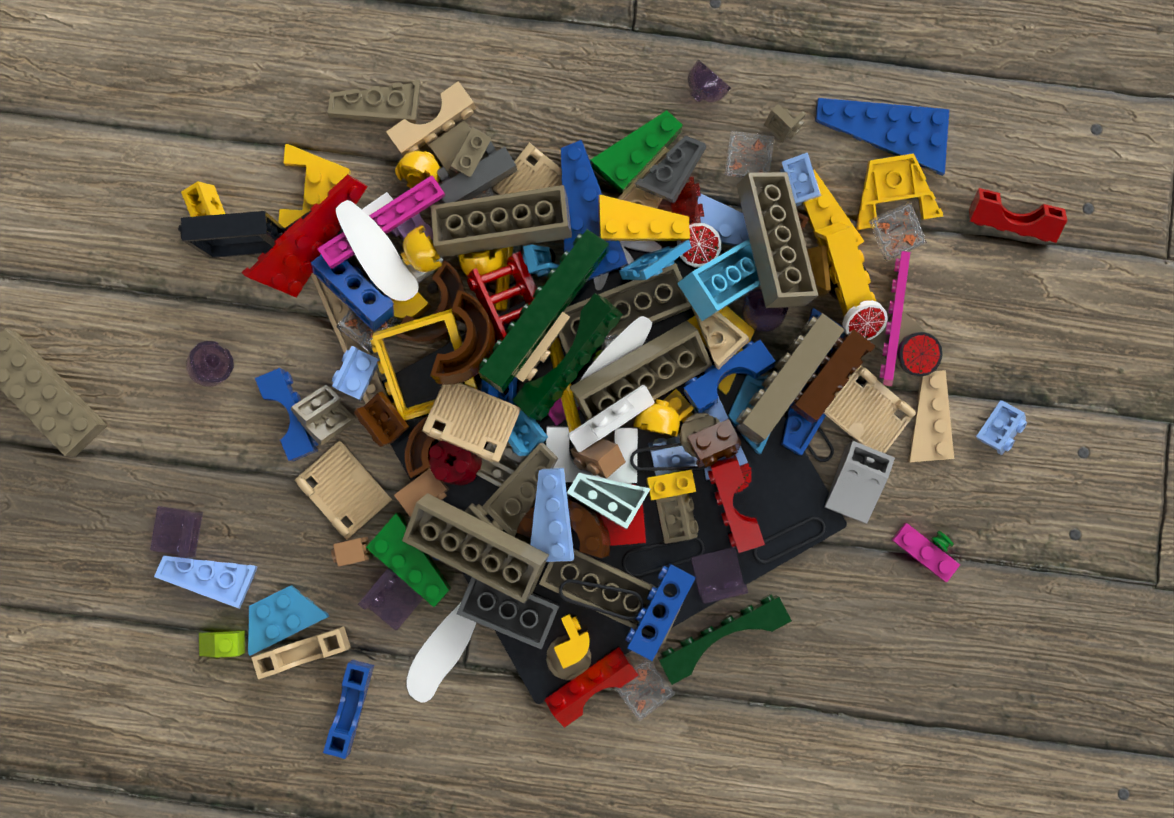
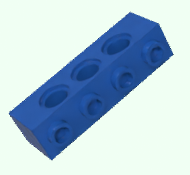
[311,255,394,332]
[625,563,696,661]

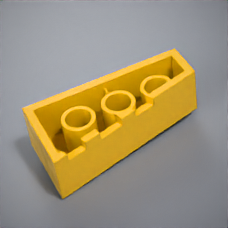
[813,222,876,316]

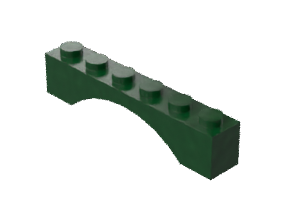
[513,293,623,421]
[658,594,792,685]

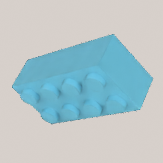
[677,239,760,321]

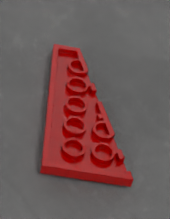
[241,174,368,298]

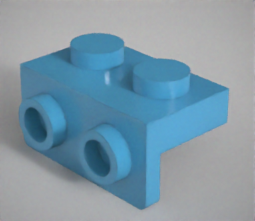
[523,244,559,277]
[508,410,548,456]

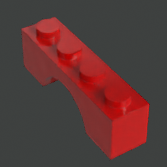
[969,188,1068,243]
[707,455,765,553]
[544,647,639,728]

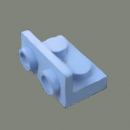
[780,153,821,206]
[332,346,380,401]
[976,400,1027,455]
[648,434,697,476]

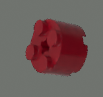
[429,440,482,486]

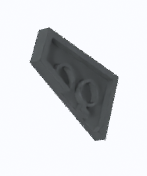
[634,136,706,203]

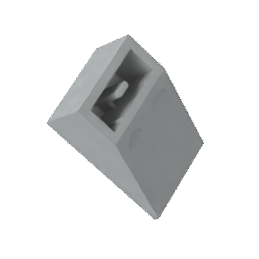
[824,441,895,524]

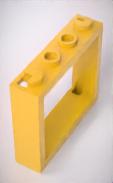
[370,309,478,421]

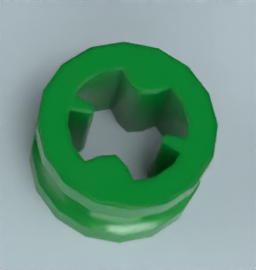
[931,531,954,553]

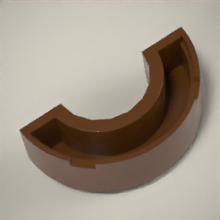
[396,260,466,344]
[430,290,495,385]
[405,416,446,478]
[516,498,610,558]

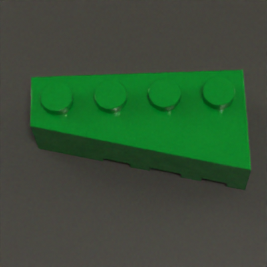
[590,110,683,194]
[366,513,452,607]

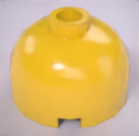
[395,151,440,189]
[401,225,442,272]
[458,248,504,276]
[634,399,680,437]

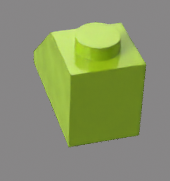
[199,630,245,658]

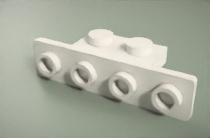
[568,385,655,452]

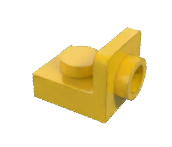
[663,389,694,423]

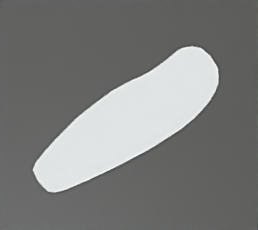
[336,200,419,301]
[574,316,652,407]
[407,603,476,703]

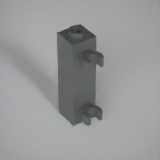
[437,141,518,204]

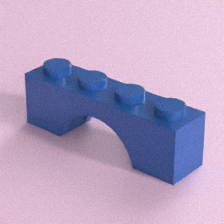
[684,340,775,413]
[255,368,319,462]
[323,660,374,759]

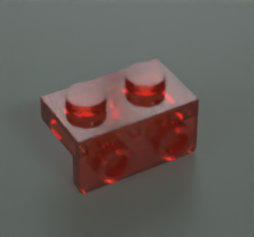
[671,177,705,225]

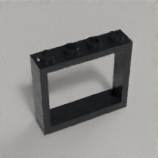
[178,211,287,258]

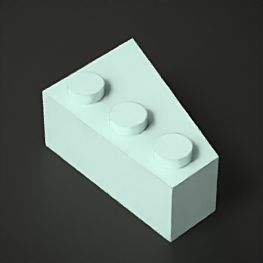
[567,473,650,529]

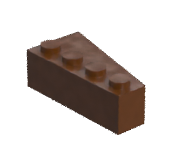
[790,329,875,424]

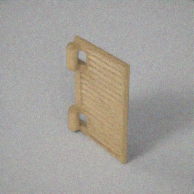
[493,142,562,195]
[824,366,916,453]
[422,383,521,463]
[295,440,392,540]

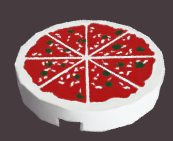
[677,223,721,268]
[842,300,888,340]

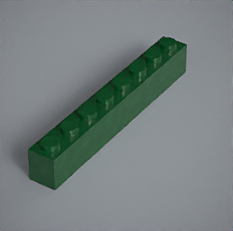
[478,229,609,393]

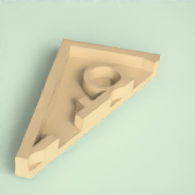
[692,307,749,370]
[516,312,570,383]

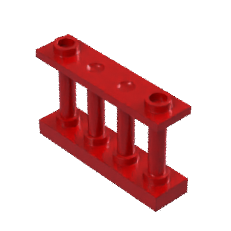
[467,251,537,343]

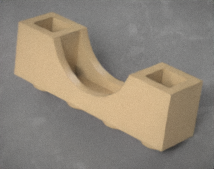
[386,81,476,156]
[251,626,351,679]

